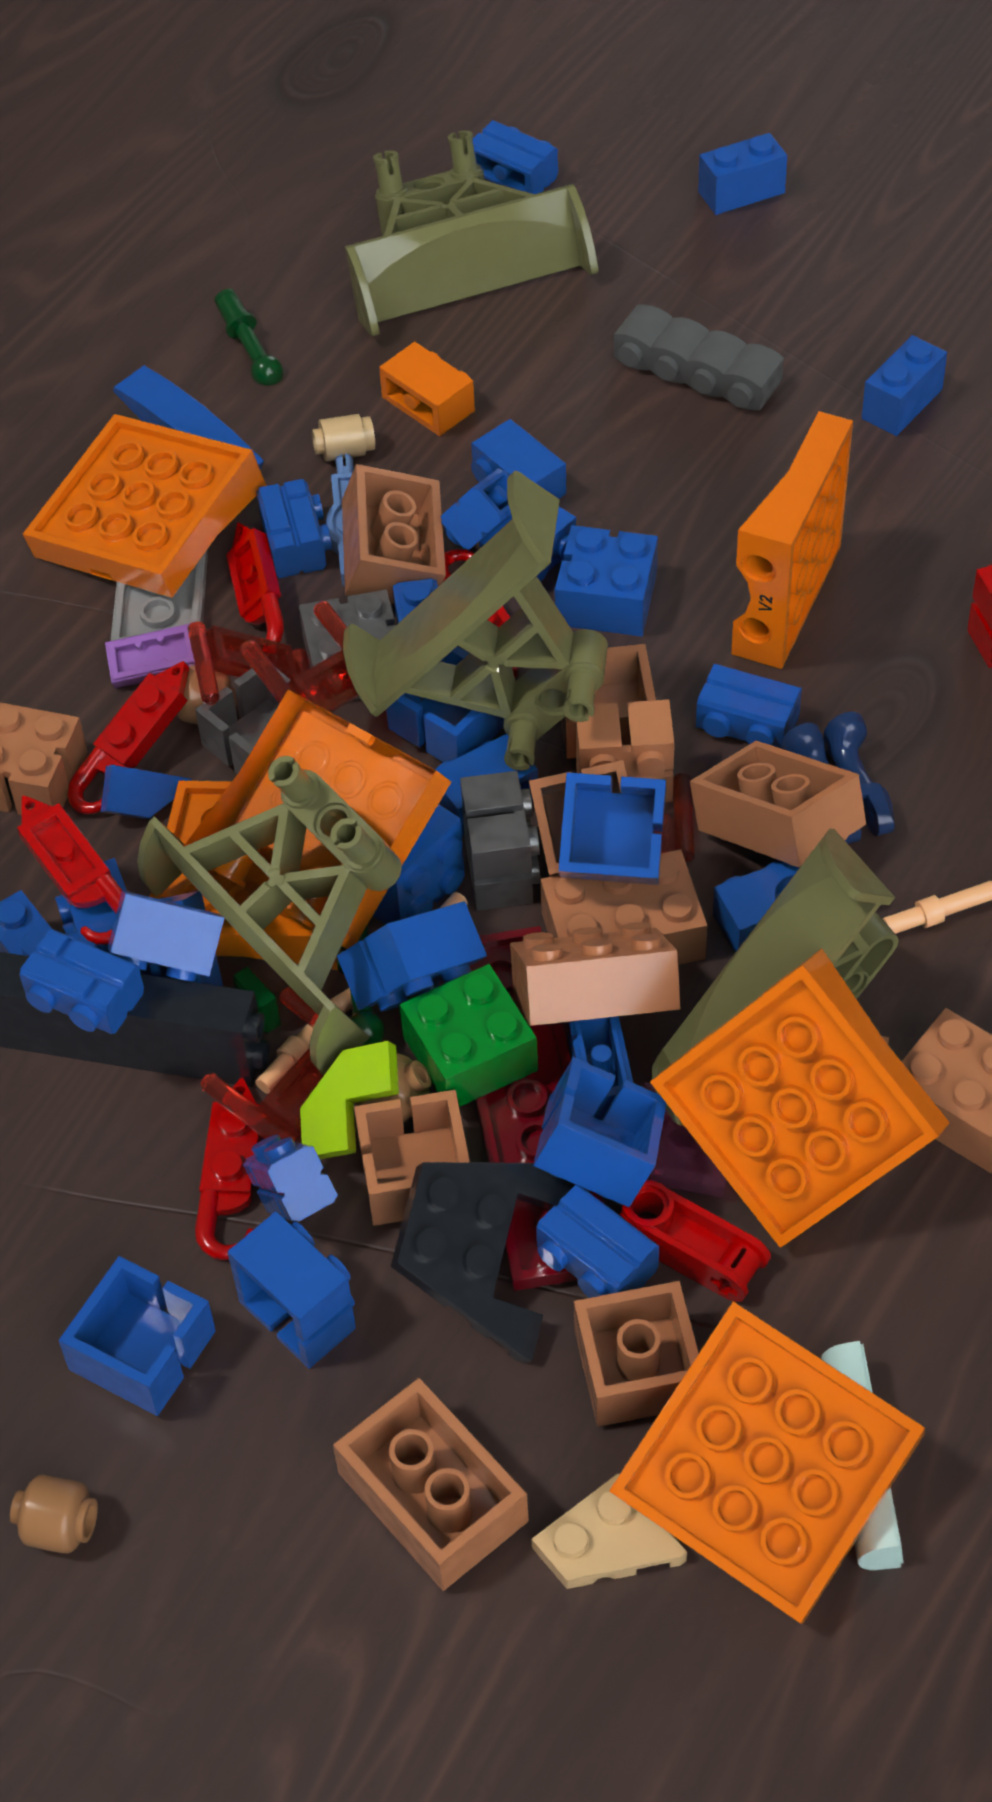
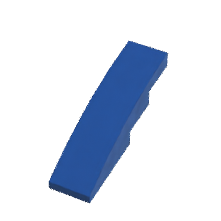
[113,365,264,470]

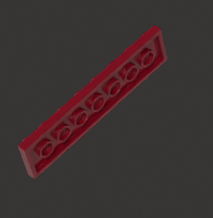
[470,926,604,1291]

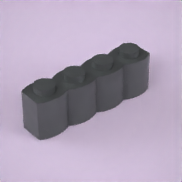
[614,304,784,411]

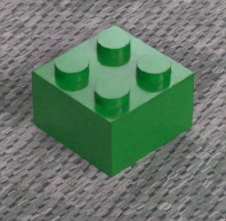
[400,964,538,1107]

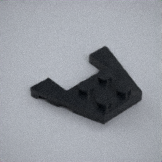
[390,1162,574,1364]

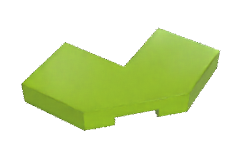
[300,1041,399,1160]

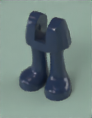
[781,711,895,844]

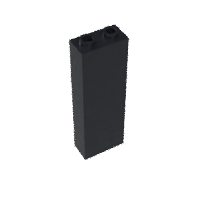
[0,952,270,1088]

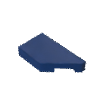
[101,765,192,819]

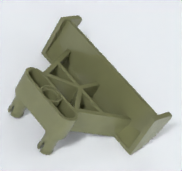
[345,130,599,337]
[343,471,608,771]
[137,756,402,1076]
[652,828,899,1126]

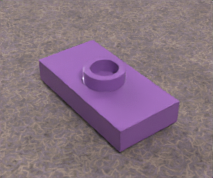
[105,623,201,689]

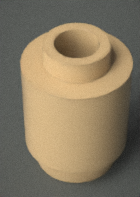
[312,414,375,462]

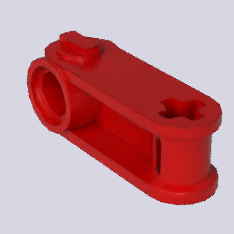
[619,1180,771,1302]

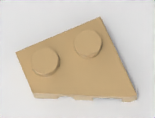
[531,1474,687,1589]

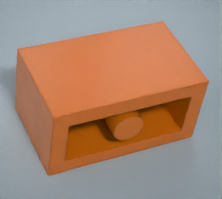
[379,341,475,437]

